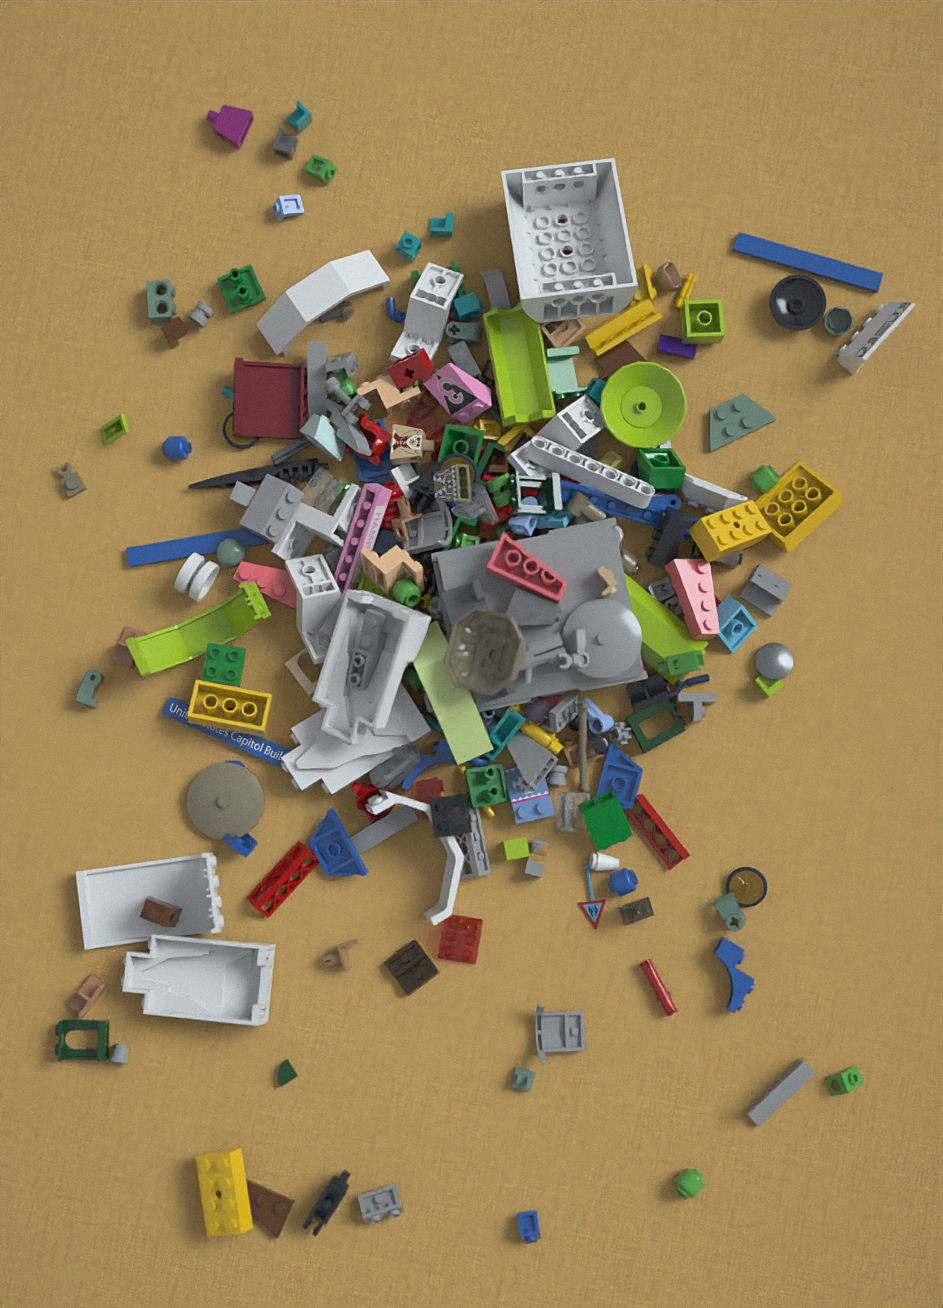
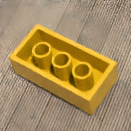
[688,500,772,562]
[187,680,272,737]
[195,1148,253,1237]

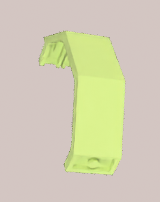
[412,621,493,765]

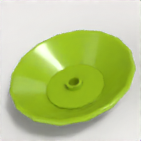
[600,361,687,449]

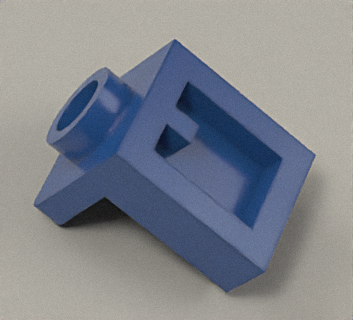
[223,833,258,858]
[517,1210,541,1244]

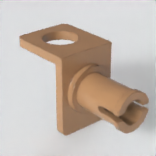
[391,496,423,542]
[322,938,363,971]

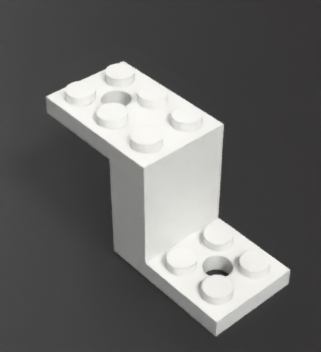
[390,262,464,361]
[507,394,606,477]
[271,483,362,561]
[285,554,340,664]

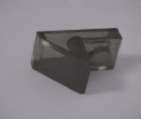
[618,897,654,926]

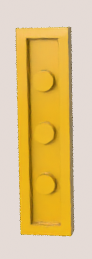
[583,297,662,356]

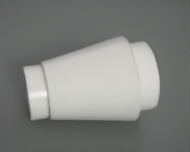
[589,852,619,871]

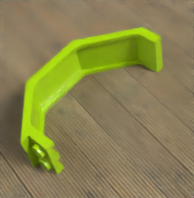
[125,581,271,677]

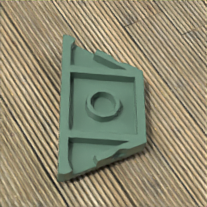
[709,394,776,452]

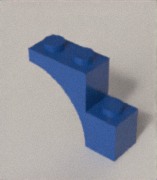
[400,739,457,790]
[713,937,755,1013]

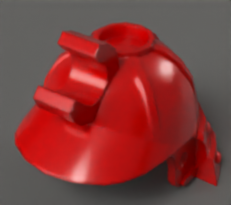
[351,780,395,824]

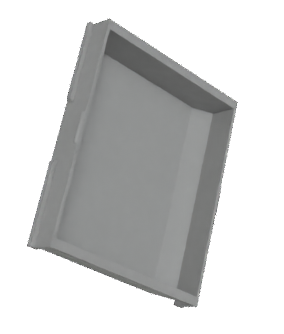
[431,518,648,712]

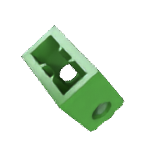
[657,650,706,676]

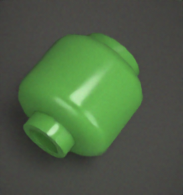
[750,465,779,493]
[392,579,421,607]
[675,1169,704,1199]

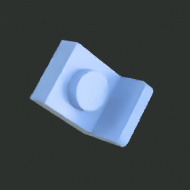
[273,195,304,221]

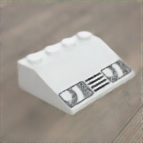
[836,301,916,375]

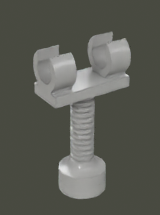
[324,377,371,425]

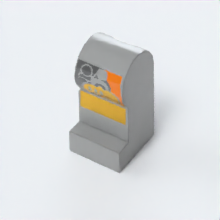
[524,839,549,877]

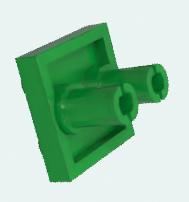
[217,264,267,314]
[201,643,247,687]
[464,764,510,809]

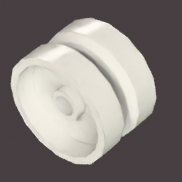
[174,552,219,602]

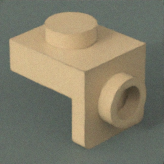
[596,566,618,597]

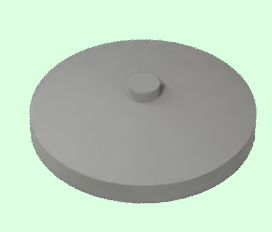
[562,599,642,679]

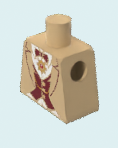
[390,424,436,465]

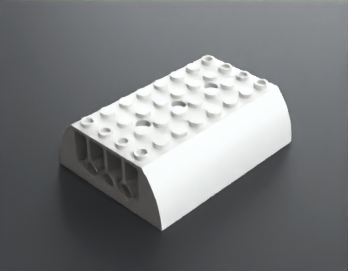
[501,158,638,323]

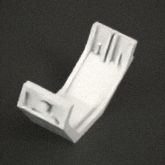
[256,250,391,356]
[365,789,464,925]

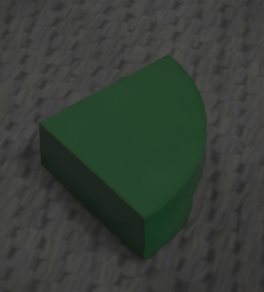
[278,1059,298,1087]

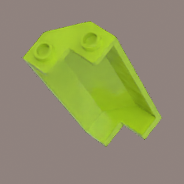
[483,302,556,427]
[624,573,709,685]

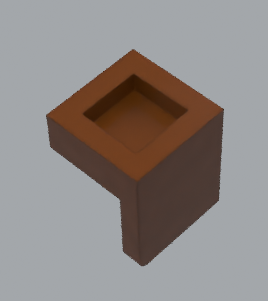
[160,316,189,348]
[489,451,514,476]

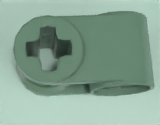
[445,322,482,346]
[714,892,746,931]

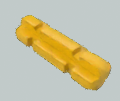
[675,273,697,309]

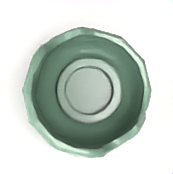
[823,307,854,336]
[216,538,245,567]

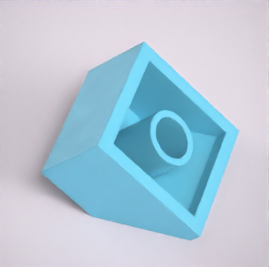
[714,596,758,653]

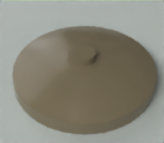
[187,763,265,840]

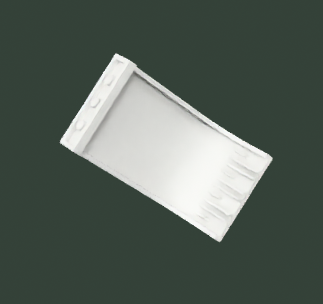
[76,852,224,950]

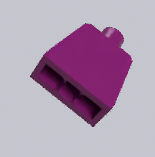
[206,105,254,150]

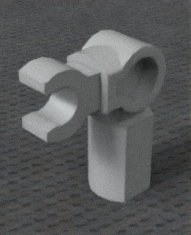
[556,629,590,669]

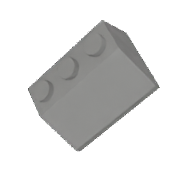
[238,474,305,543]

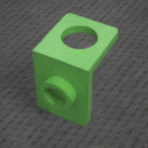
[825,1065,863,1096]

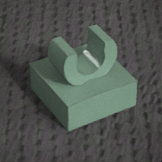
[511,1066,535,1092]

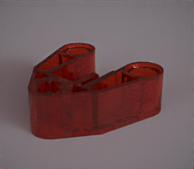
[405,390,462,444]

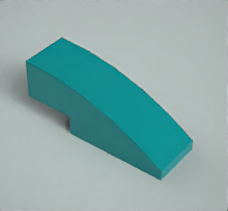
[485,707,526,761]

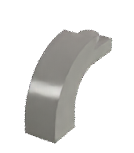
[481,268,511,309]

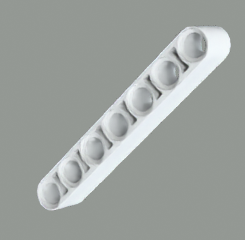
[526,436,655,509]

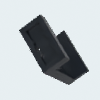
[429,794,472,838]

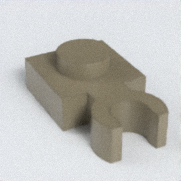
[56,462,87,498]

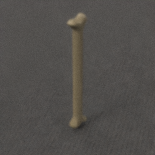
[576,702,590,793]

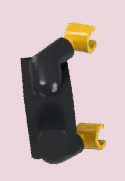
[409,549,438,608]

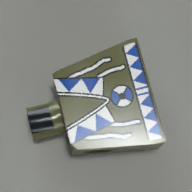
[429,464,472,502]

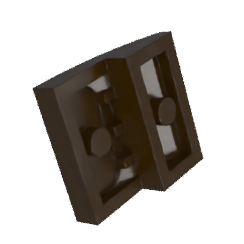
[384,939,440,996]

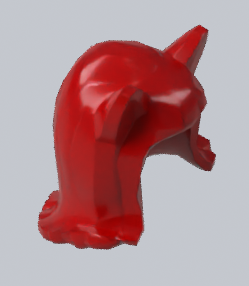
[346,413,392,465]

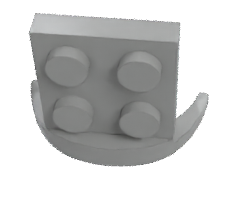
[404,501,453,555]
[535,1004,586,1064]

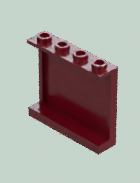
[232,357,307,440]

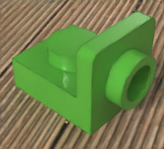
[304,154,338,185]

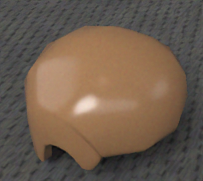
[656,261,682,291]

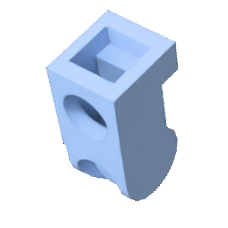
[509,497,540,536]

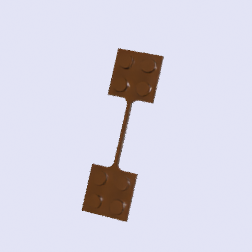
[529,339,647,434]

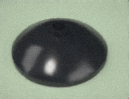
[769,275,827,331]

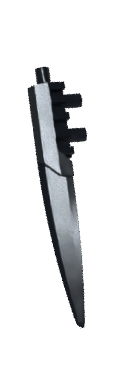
[188,458,329,489]

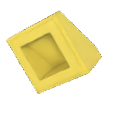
[599,449,627,471]

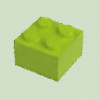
[680,299,725,344]

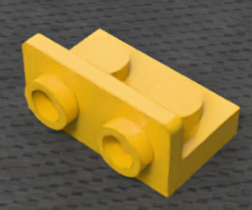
[630,263,657,306]

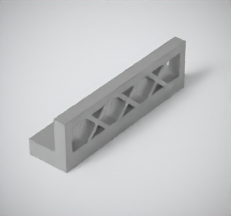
[454,799,491,879]
[744,1058,815,1127]

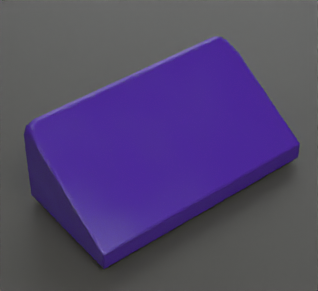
[657,334,697,360]

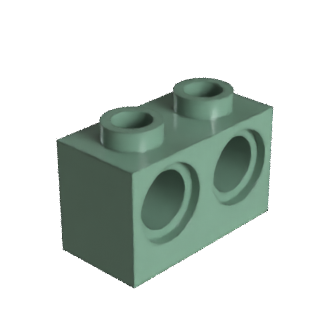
[146,280,177,323]

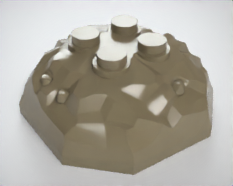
[443,608,526,695]

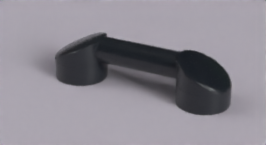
[568,714,609,755]

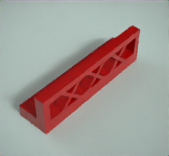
[624,794,690,870]
[246,841,319,918]

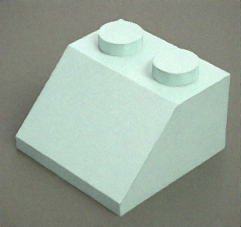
[300,414,346,461]

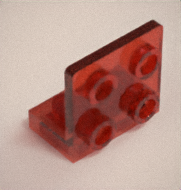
[415,776,445,820]
[438,914,483,964]

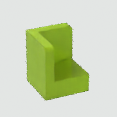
[752,675,785,699]
[503,837,530,861]

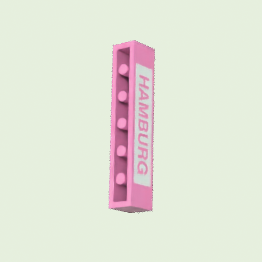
[334,483,392,596]

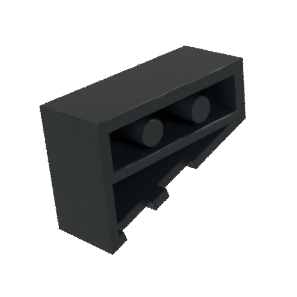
[645,506,693,569]

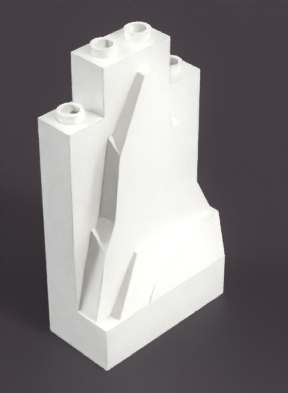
[312,589,431,746]
[281,682,431,796]
[121,933,276,1026]

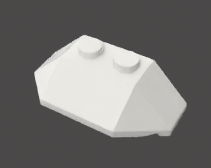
[678,473,748,515]

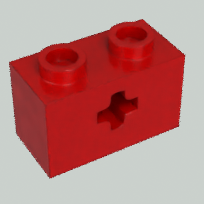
[387,348,435,389]

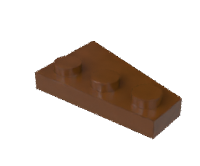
[246,1179,294,1239]

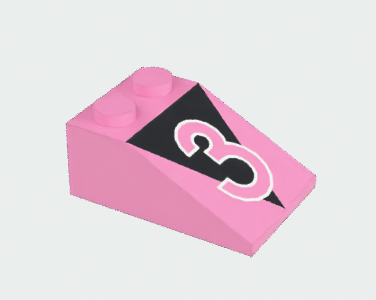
[423,363,491,424]

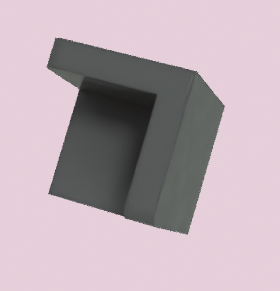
[273,127,299,160]

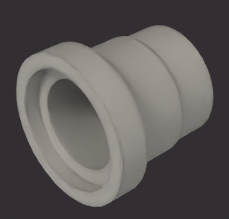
[109,1043,129,1064]

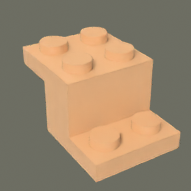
[516,301,586,348]
[356,374,422,417]
[360,545,424,596]

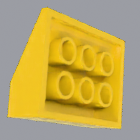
[754,461,843,554]

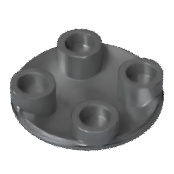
[755,642,794,680]

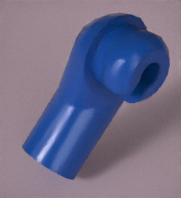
[386,298,406,323]
[467,757,489,767]

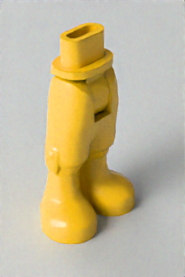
[503,703,563,755]

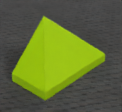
[100,414,129,445]

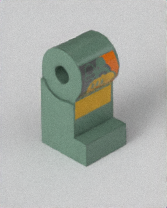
[75,669,104,708]

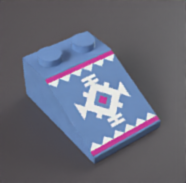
[504,765,554,824]

